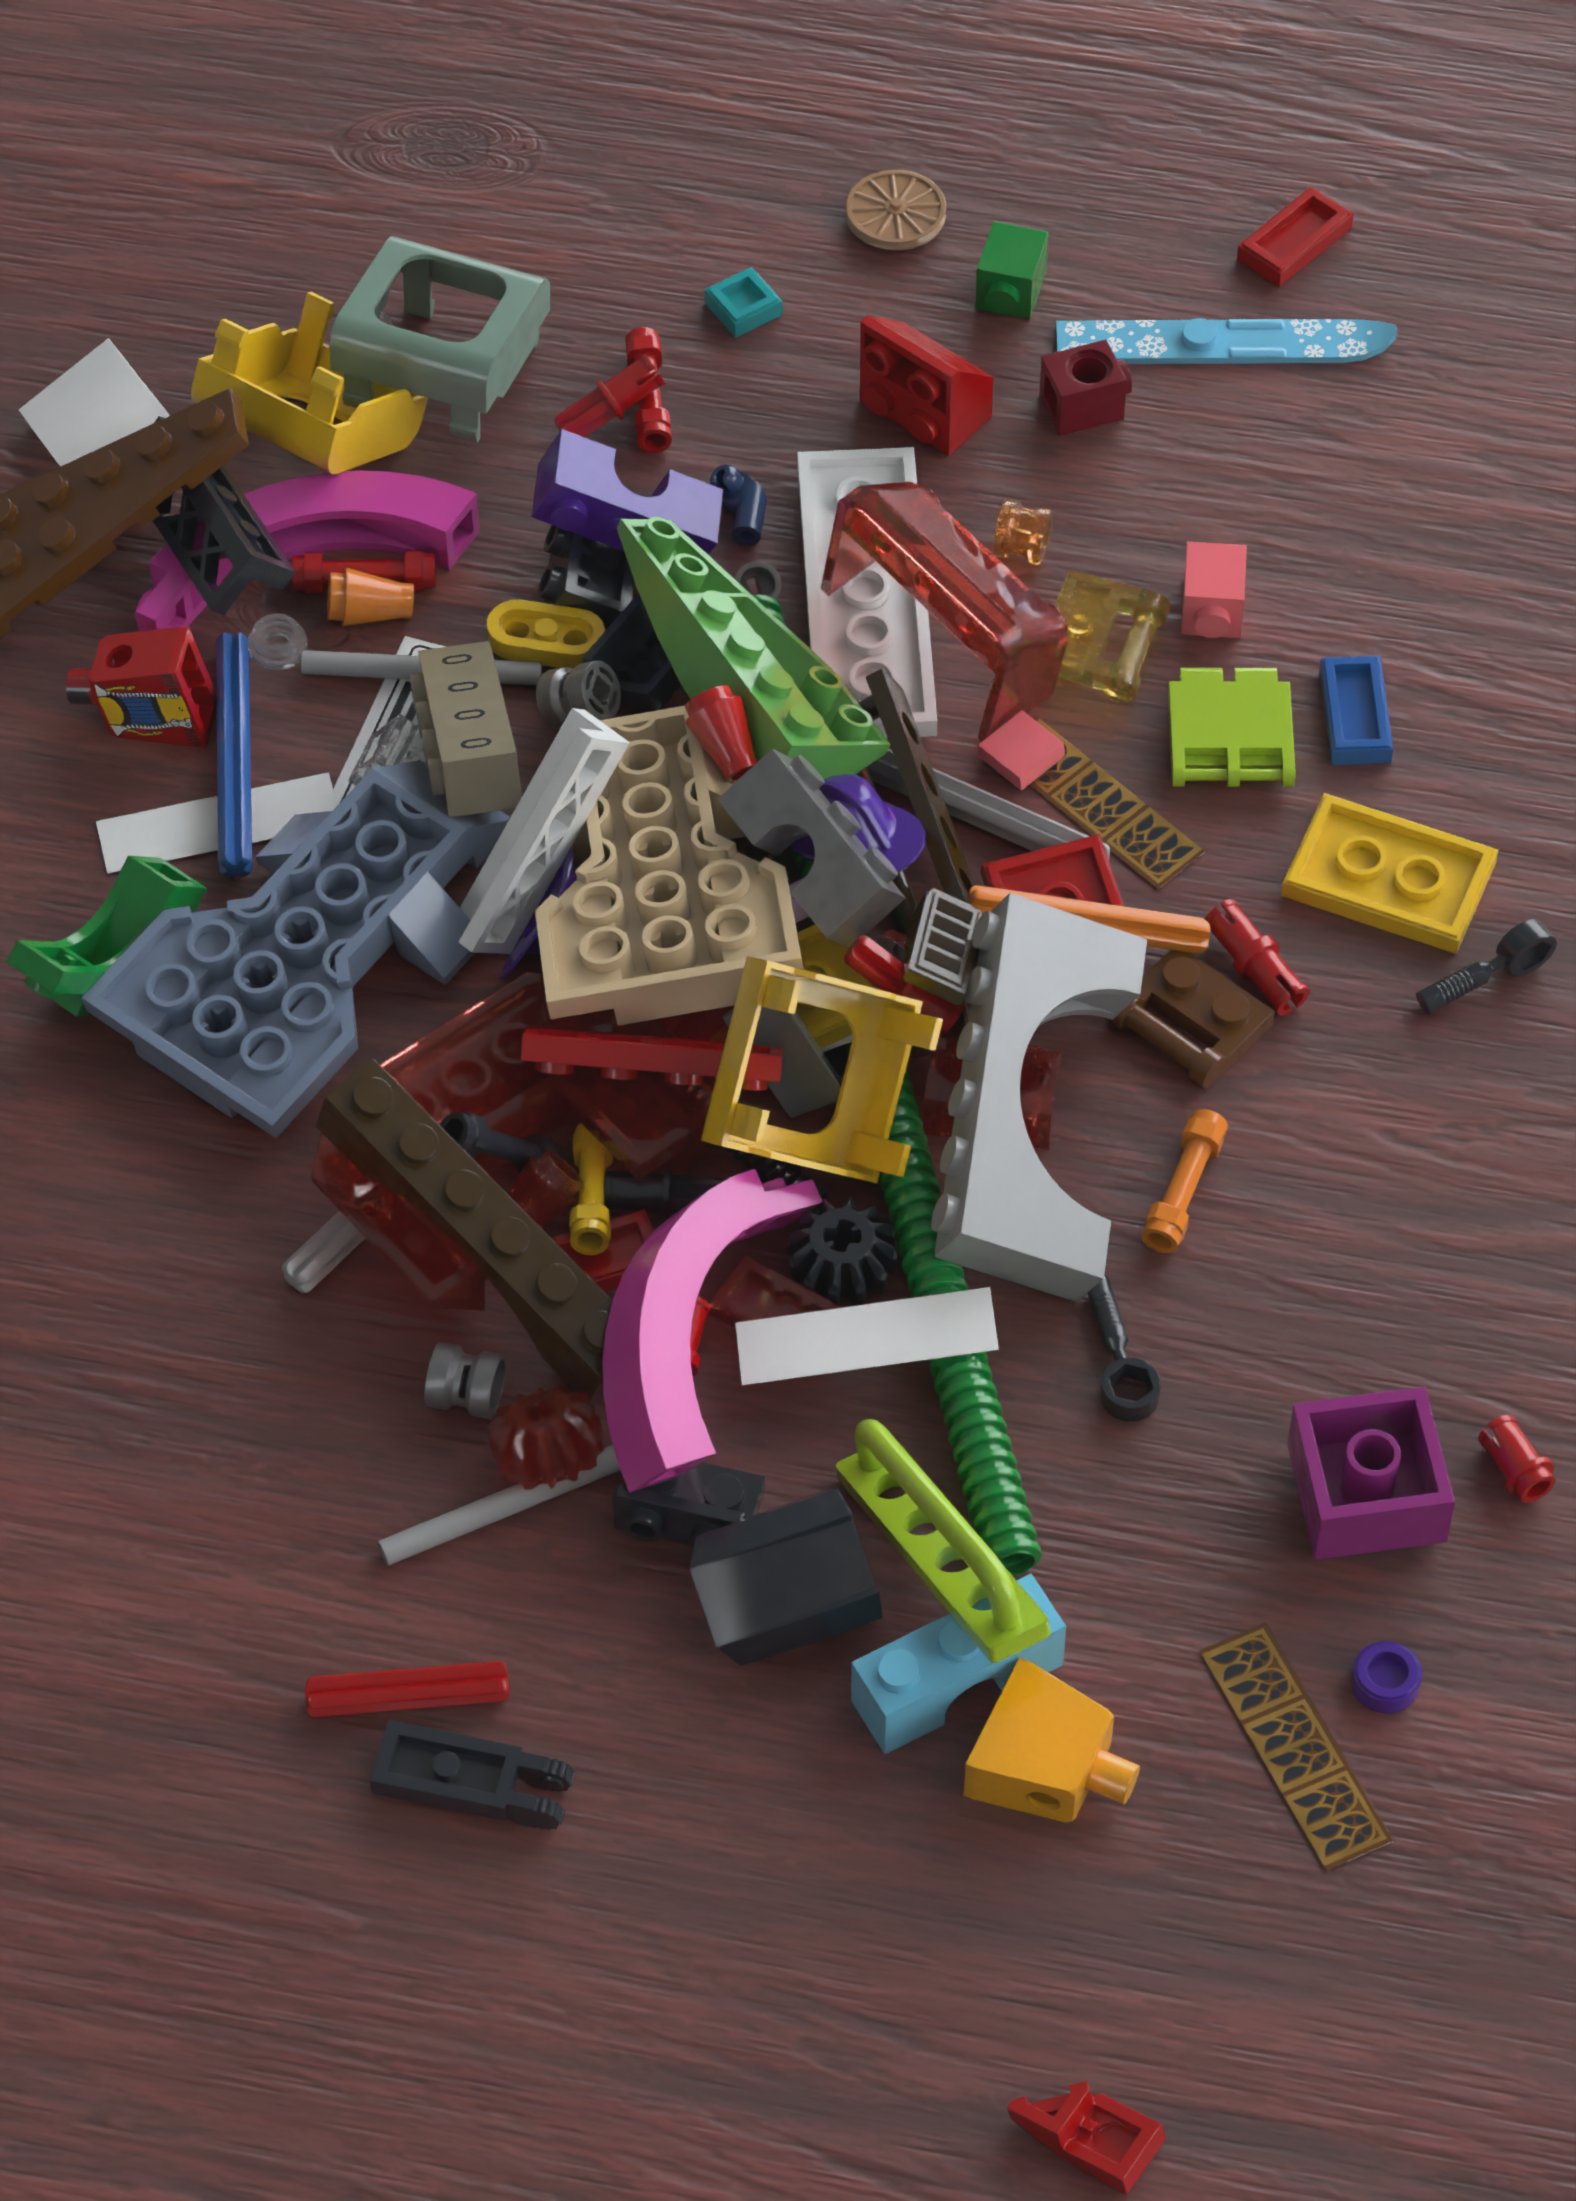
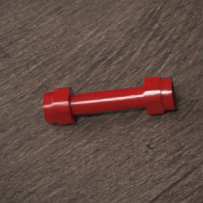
[625,327,672,453]
[292,550,437,594]

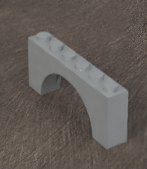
[931,893,1147,1302]

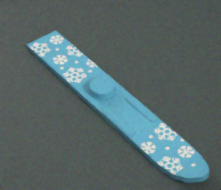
[1056,318,1397,364]

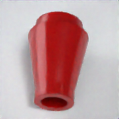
[685,685,758,783]

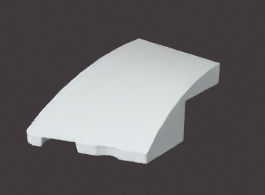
[19,338,170,466]

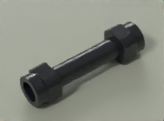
[440,1112,565,1180]

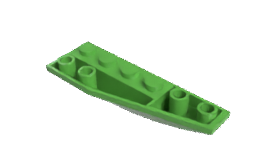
[617,517,890,779]

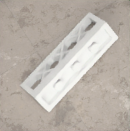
[459,708,630,954]

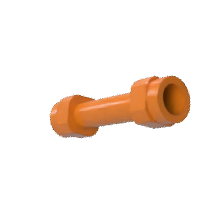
[1141,1109,1228,1253]

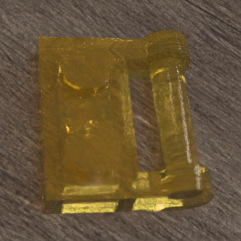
[1033,569,1171,703]

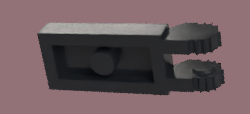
[370,1720,576,1830]

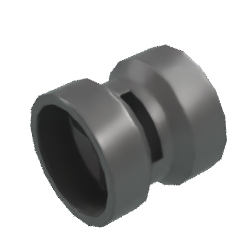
[536,661,621,729]
[424,1342,506,1419]

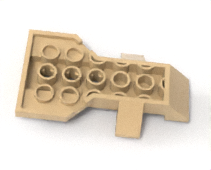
[535,706,803,1026]

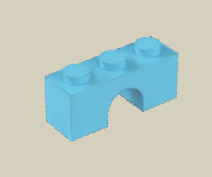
[851,1573,1066,1754]

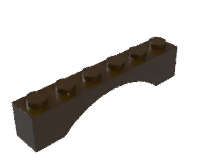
[315,1057,613,1404]

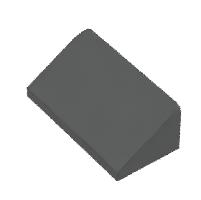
[722,1007,842,1118]

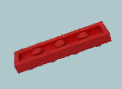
[521,1026,784,1091]

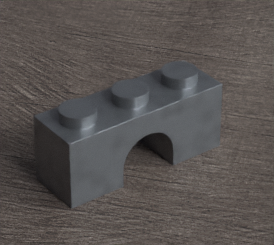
[717,749,905,948]

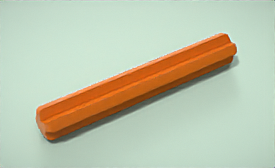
[966,885,1210,954]

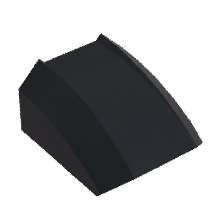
[689,1488,883,1666]

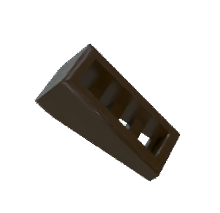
[903,888,983,1005]

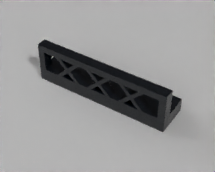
[153,416,296,615]

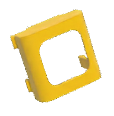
[191,292,428,474]
[701,956,943,1183]

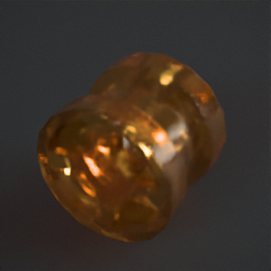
[993,498,1054,565]

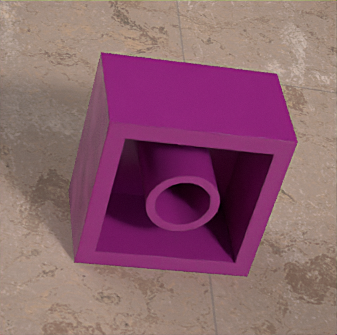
[1287,1386,1455,1560]

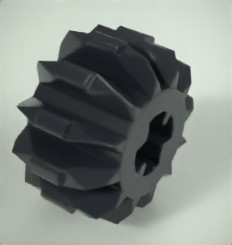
[787,1196,897,1309]

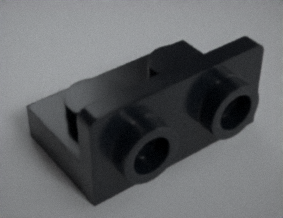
[538,525,634,624]
[613,1462,765,1549]

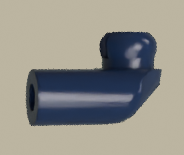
[710,464,767,546]

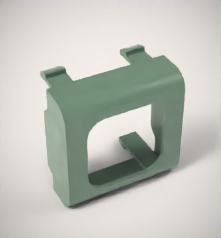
[330,236,550,443]

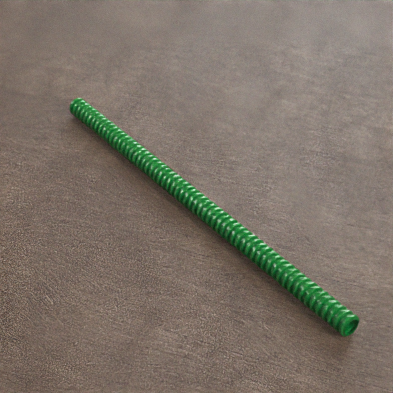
[753,595,1042,1576]

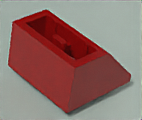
[859,315,994,456]

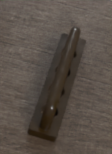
[856,668,979,953]

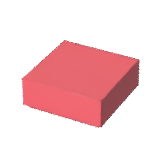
[978,710,1065,791]

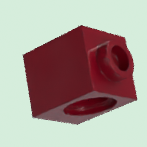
[1039,339,1132,436]

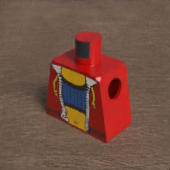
[66,627,216,747]

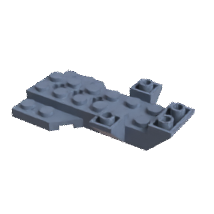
[81,760,511,1139]

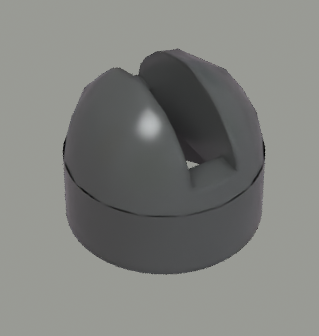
[734,561,781,600]

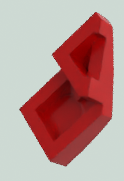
[1007,2081,1166,2195]

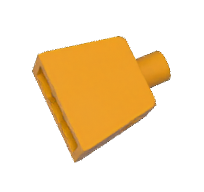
[964,1657,1140,1823]

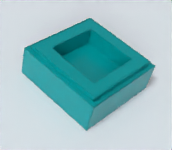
[704,267,783,338]

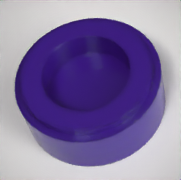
[1351,1641,1422,1713]

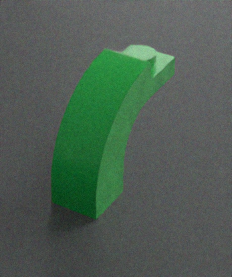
[6,855,207,1017]

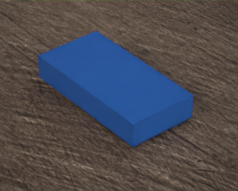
[1319,656,1393,765]

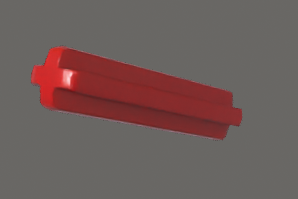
[305,1661,509,1717]

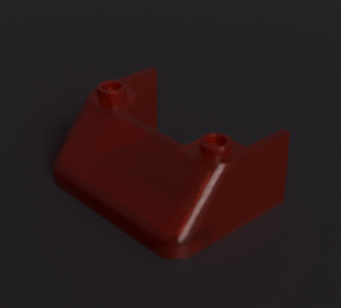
[820,481,1068,742]

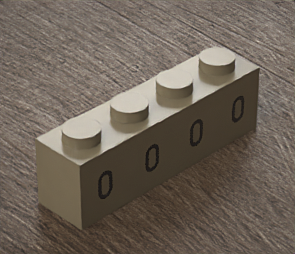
[410,641,522,818]

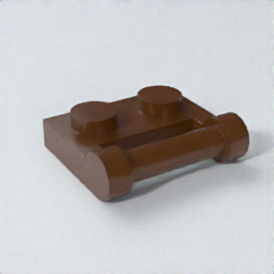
[1105,950,1275,1089]

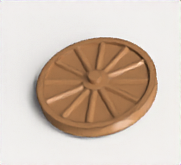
[846,170,946,251]

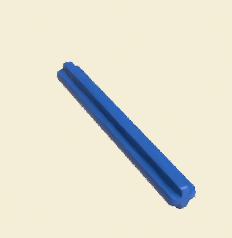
[216,632,253,878]

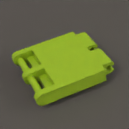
[1168,668,1296,787]

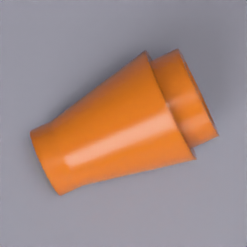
[327,567,414,627]

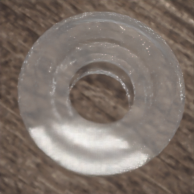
[248,613,308,670]

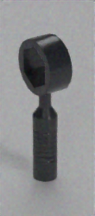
[1416,919,1557,1015]
[1087,1276,1161,1422]

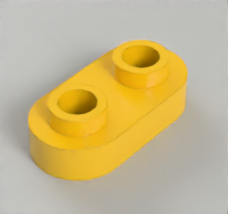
[487,600,605,669]

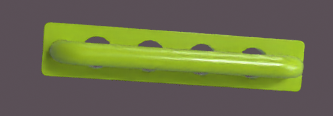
[836,1419,1051,1663]

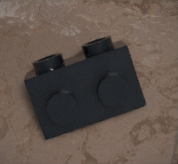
[583,593,681,711]

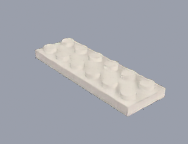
[797,447,937,738]

